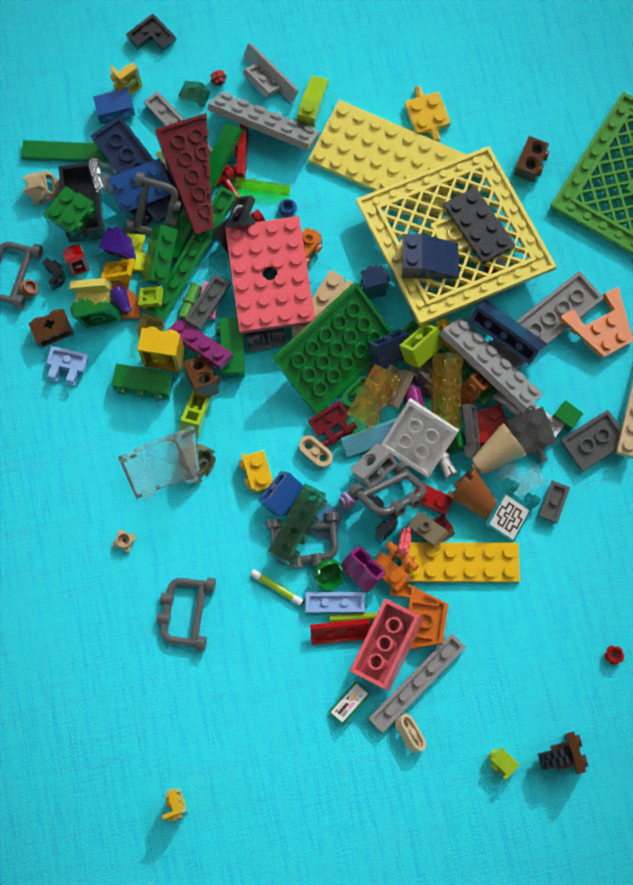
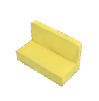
[70,278,112,305]

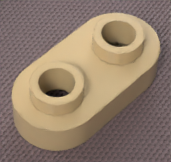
[299,436,333,468]
[395,714,426,754]

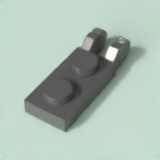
[461,404,480,458]

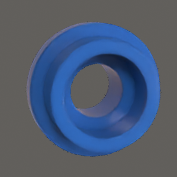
[279,199,297,217]

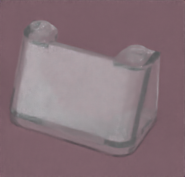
[118,425,201,500]

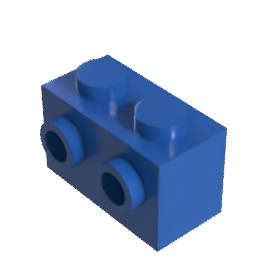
[93,88,135,124]
[258,471,305,517]

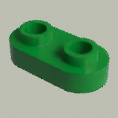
[342,376,375,409]

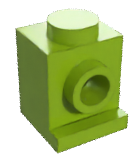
[487,748,520,780]

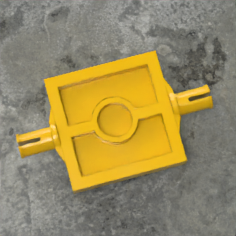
[404,86,451,142]

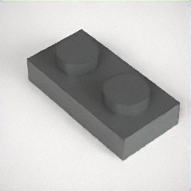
[538,480,570,524]

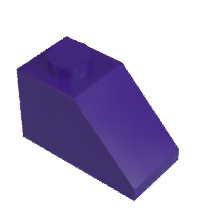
[98,227,136,260]

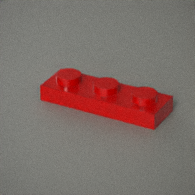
[234,123,249,181]
[310,619,370,645]

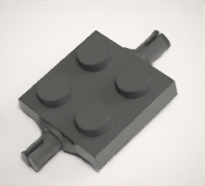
[507,406,557,463]

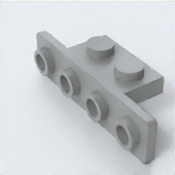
[243,43,299,103]

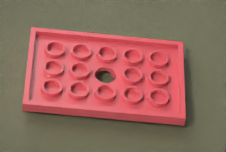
[225,216,315,334]

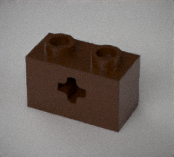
[28,309,75,348]

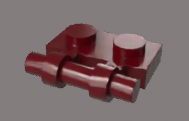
[308,400,358,448]

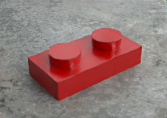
[414,483,453,516]

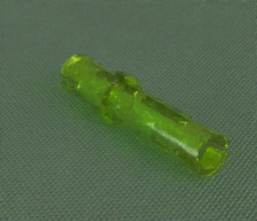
[235,177,291,197]

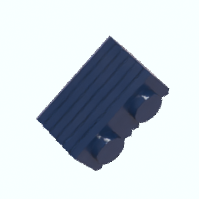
[368,329,408,368]

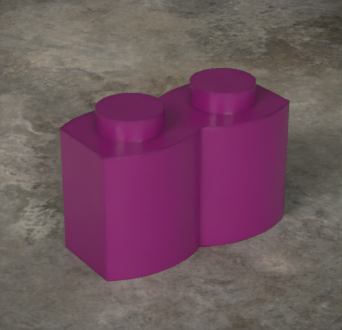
[341,546,386,593]

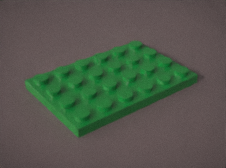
[271,282,393,415]

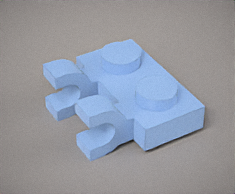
[46,346,89,387]

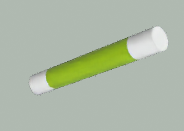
[250,569,304,606]

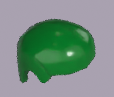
[314,559,344,591]

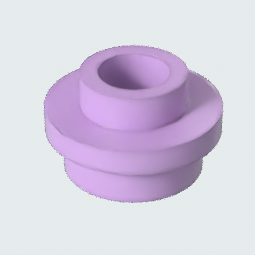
[339,492,355,511]

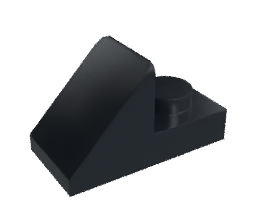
[225,195,256,228]

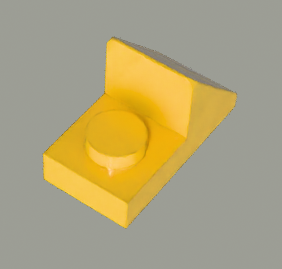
[101,258,135,287]

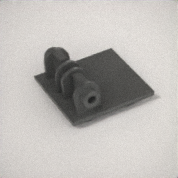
[246,328,286,352]

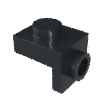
[42,258,67,290]

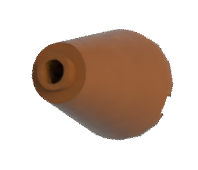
[447,468,497,521]

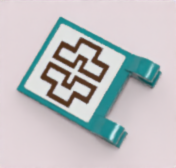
[485,478,541,543]

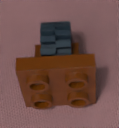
[538,731,589,774]

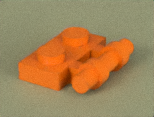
[374,541,419,592]

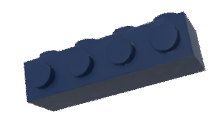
[468,299,547,365]

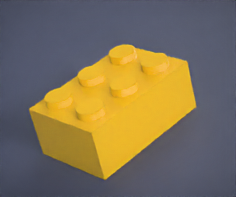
[137,327,185,373]

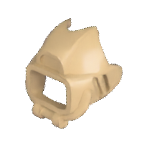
[22,171,61,206]

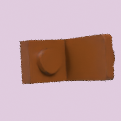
[454,372,493,408]

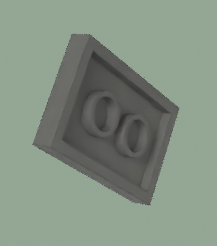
[560,410,621,472]

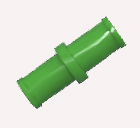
[178,282,202,320]

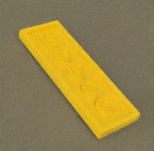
[406,542,520,583]

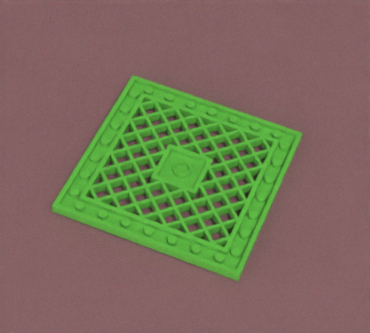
[550,91,633,255]

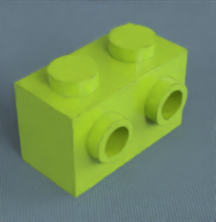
[399,323,444,368]

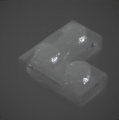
[495,461,547,498]

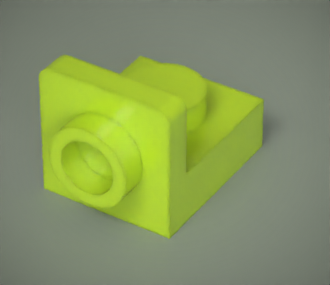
[137,286,163,312]

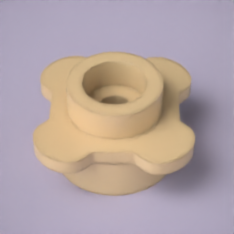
[113,530,136,552]

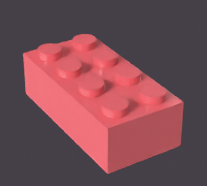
[350,599,425,690]

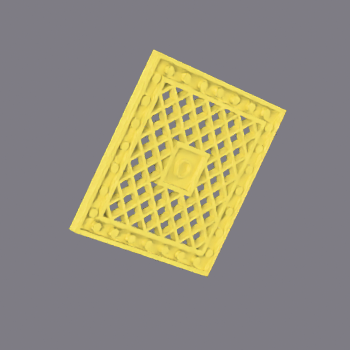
[356,146,557,326]

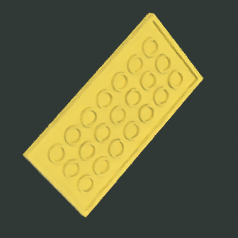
[308,100,467,219]

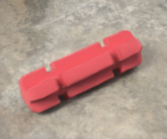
[398,527,412,555]

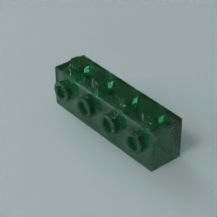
[268,483,328,566]

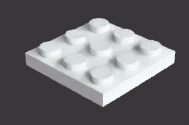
[381,398,459,478]

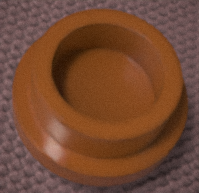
[19,279,38,298]

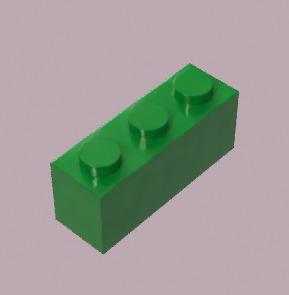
[141,225,178,286]
[217,318,245,378]
[112,363,174,400]

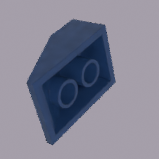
[401,234,459,279]

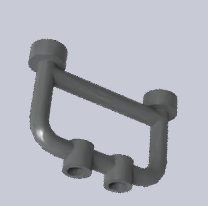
[125,171,181,235]
[0,242,43,311]
[348,461,426,516]
[265,512,339,569]
[157,577,216,652]

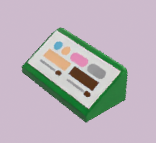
[329,682,370,725]

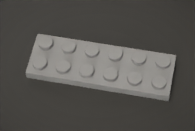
[207,92,320,150]
[439,318,543,413]

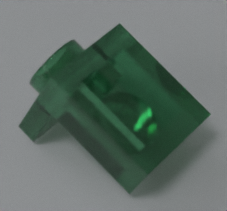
[178,81,210,107]

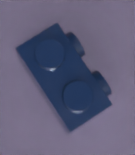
[359,265,390,300]

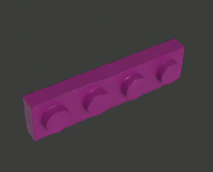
[168,318,234,370]

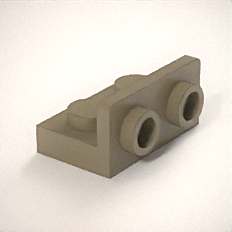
[373,365,415,408]

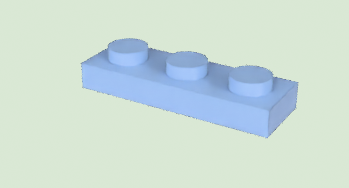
[306,592,365,613]

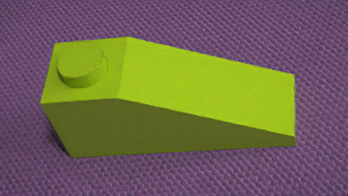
[297,75,329,128]
[179,391,212,440]

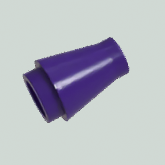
[109,285,132,315]

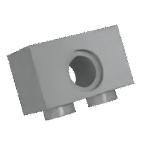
[350,443,398,488]

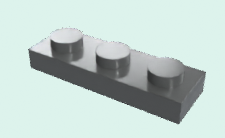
[184,274,231,331]

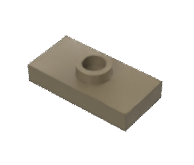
[407,511,449,548]

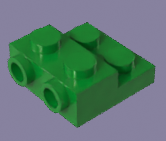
[43,186,97,237]
[70,298,122,328]

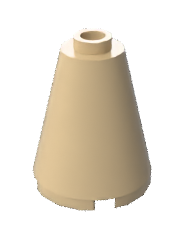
[471,423,526,475]

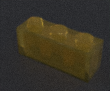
[347,364,400,429]

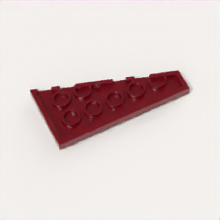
[154,113,213,236]

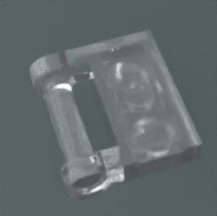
[89,158,117,196]

